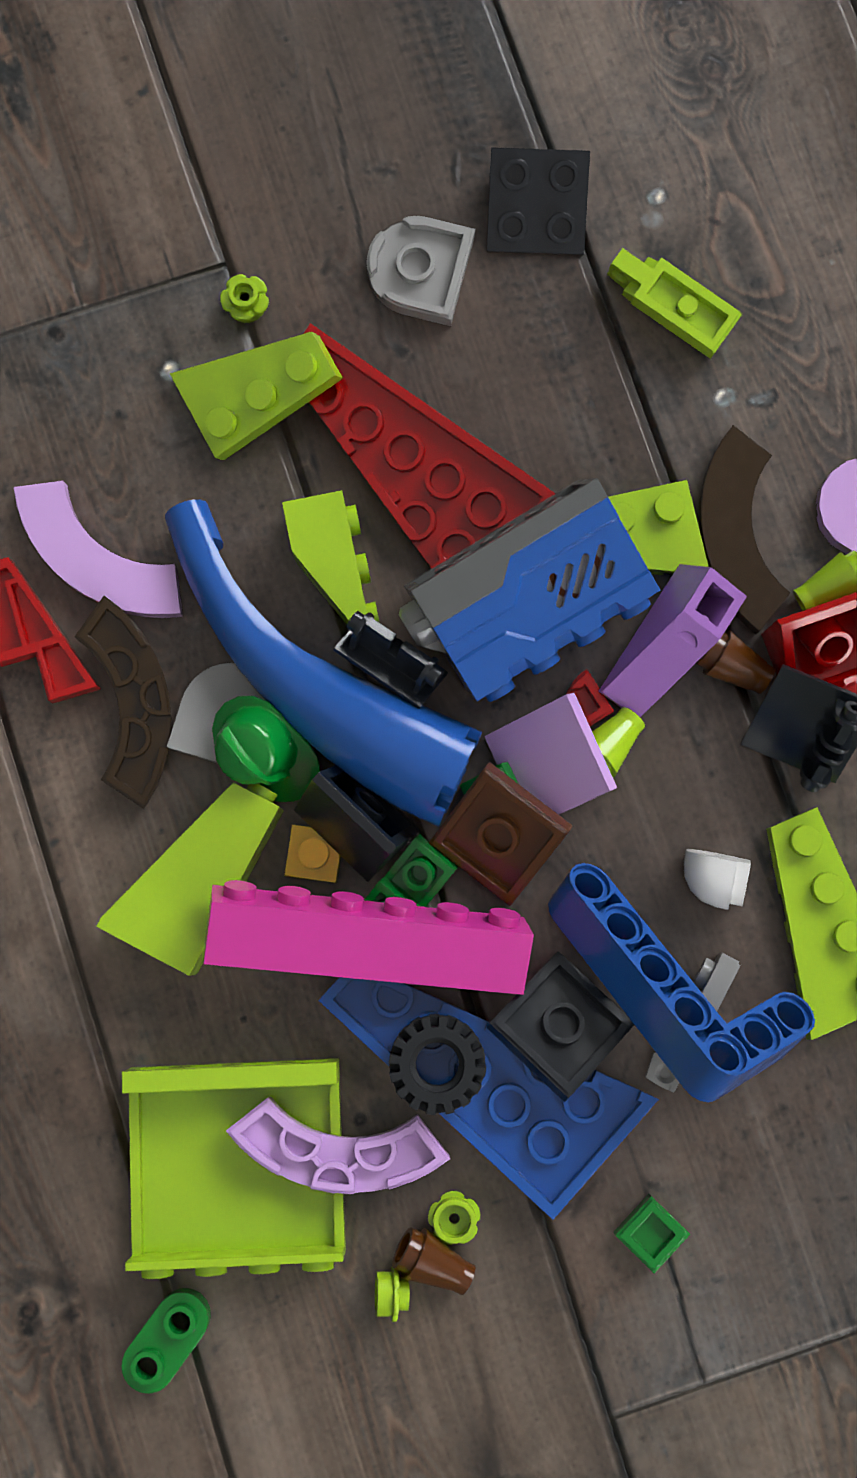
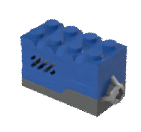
[399,478,660,702]

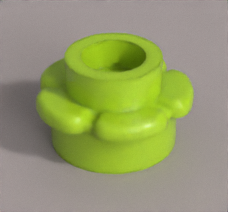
[220,274,269,323]
[428,1191,480,1245]
[374,1267,410,1322]

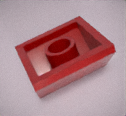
[761,592,857,687]

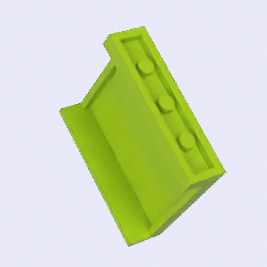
[122,1058,346,1279]

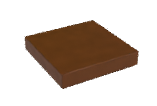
[429,762,573,906]

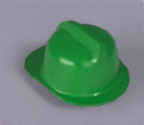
[212,696,320,802]

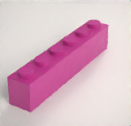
[204,880,534,995]

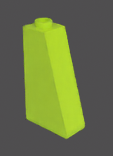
[96,783,284,976]

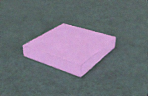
[484,693,617,815]

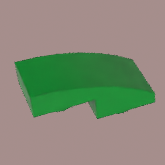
[364,834,459,907]

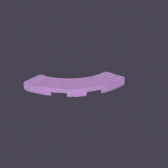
[14,481,183,618]
[226,1096,450,1194]

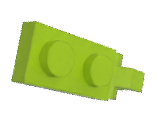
[607,248,742,359]

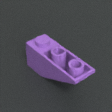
[599,564,747,717]

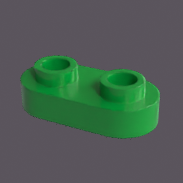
[122,1288,211,1394]

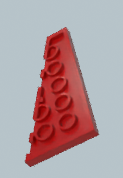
[303,323,556,569]

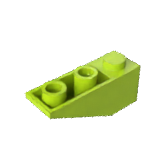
[282,490,380,625]

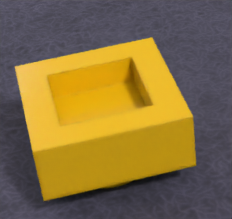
[284,825,341,883]

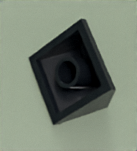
[294,765,420,882]

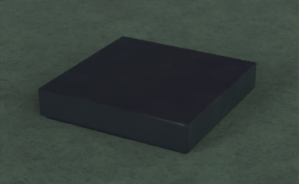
[487,951,634,1102]

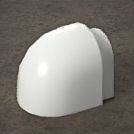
[684,849,751,910]

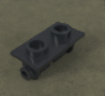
[333,611,448,709]

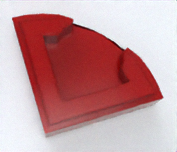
[566,669,614,727]

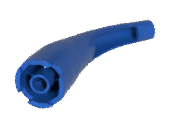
[165,500,482,827]

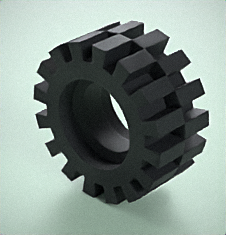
[389,1014,486,1115]

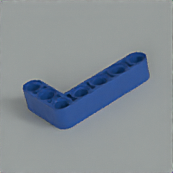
[548,863,815,1102]

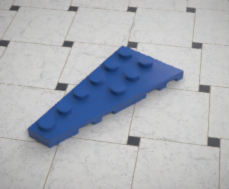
[318,977,659,1220]

